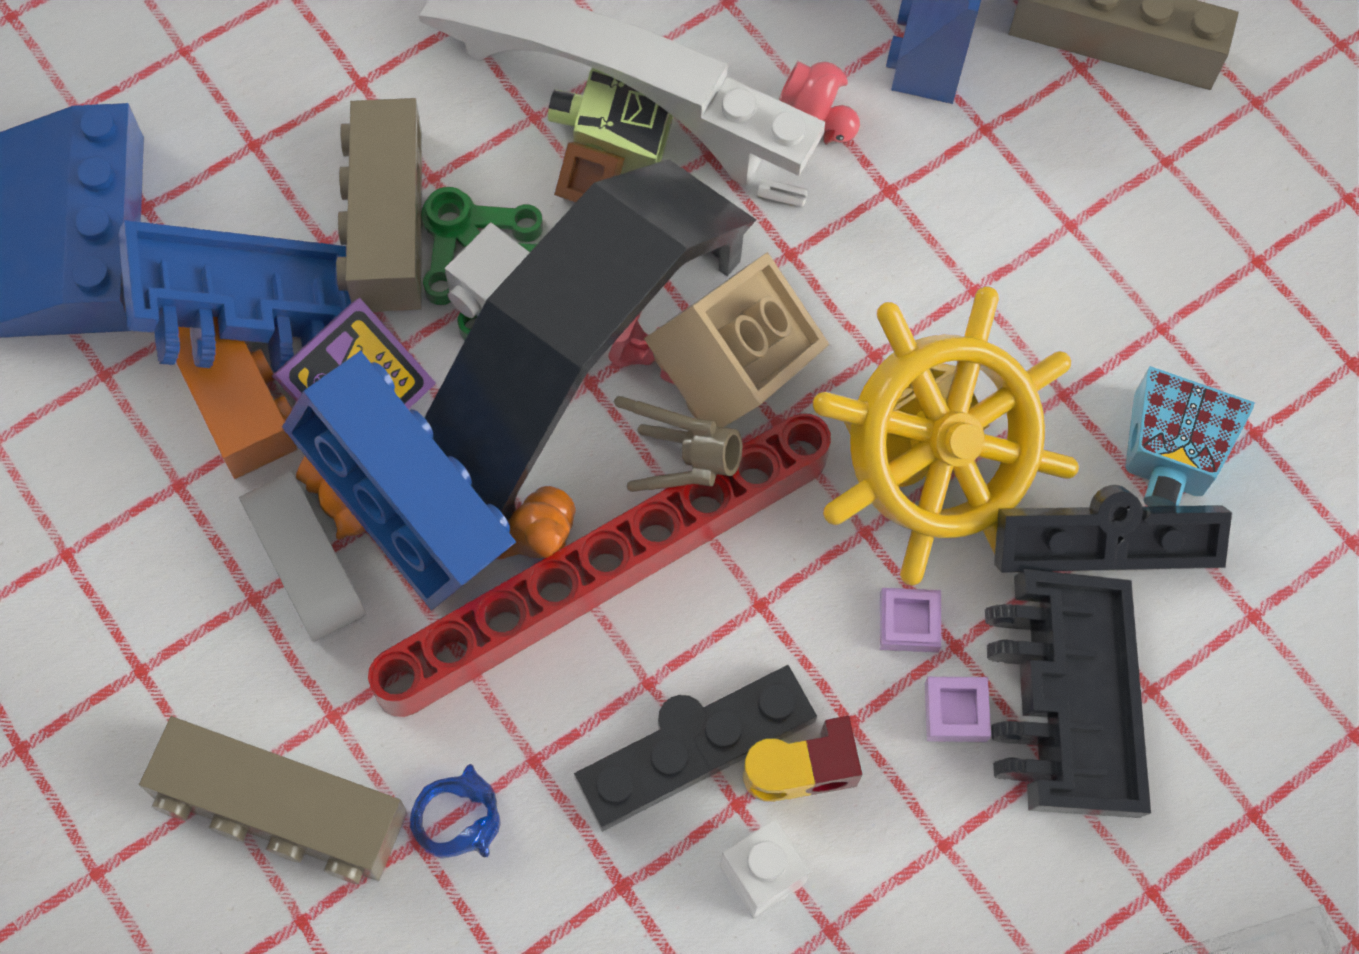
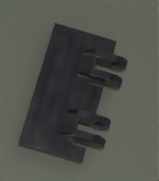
[985,569,1151,818]

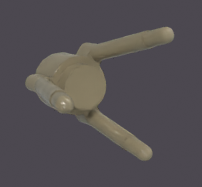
[614,396,742,492]

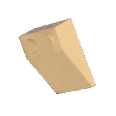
[644,252,830,428]

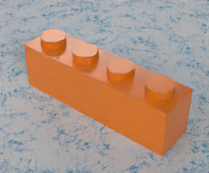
[176,317,297,480]

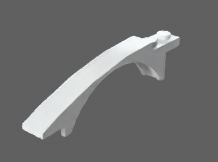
[419,0,826,186]

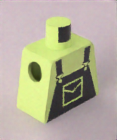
[548,68,674,174]

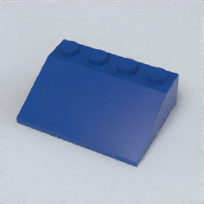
[886,0,981,104]
[0,103,144,338]

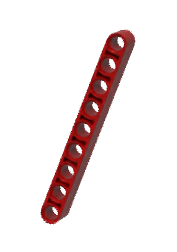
[368,413,831,717]

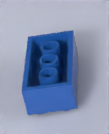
[282,350,516,611]

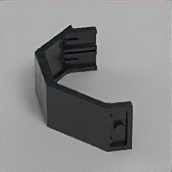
[424,159,757,521]

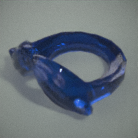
[410,764,501,859]

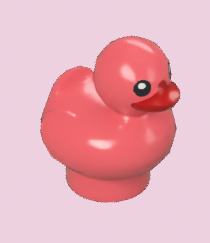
[779,61,860,145]

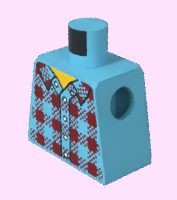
[1125,366,1255,506]

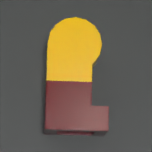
[743,715,863,802]

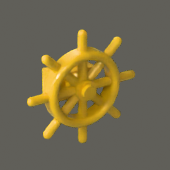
[813,286,1079,586]

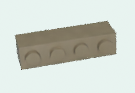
[1008,0,1239,90]
[336,98,422,312]
[139,716,407,885]

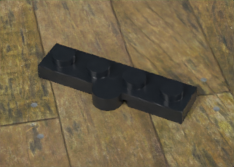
[994,485,1232,573]
[574,665,817,832]

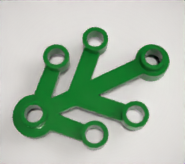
[421,187,543,340]

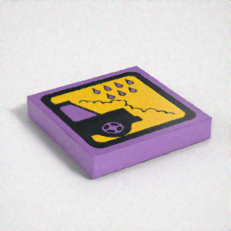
[272,298,436,409]

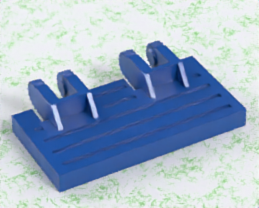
[118,220,351,373]

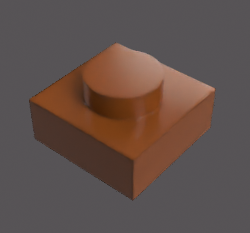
[554,142,625,202]

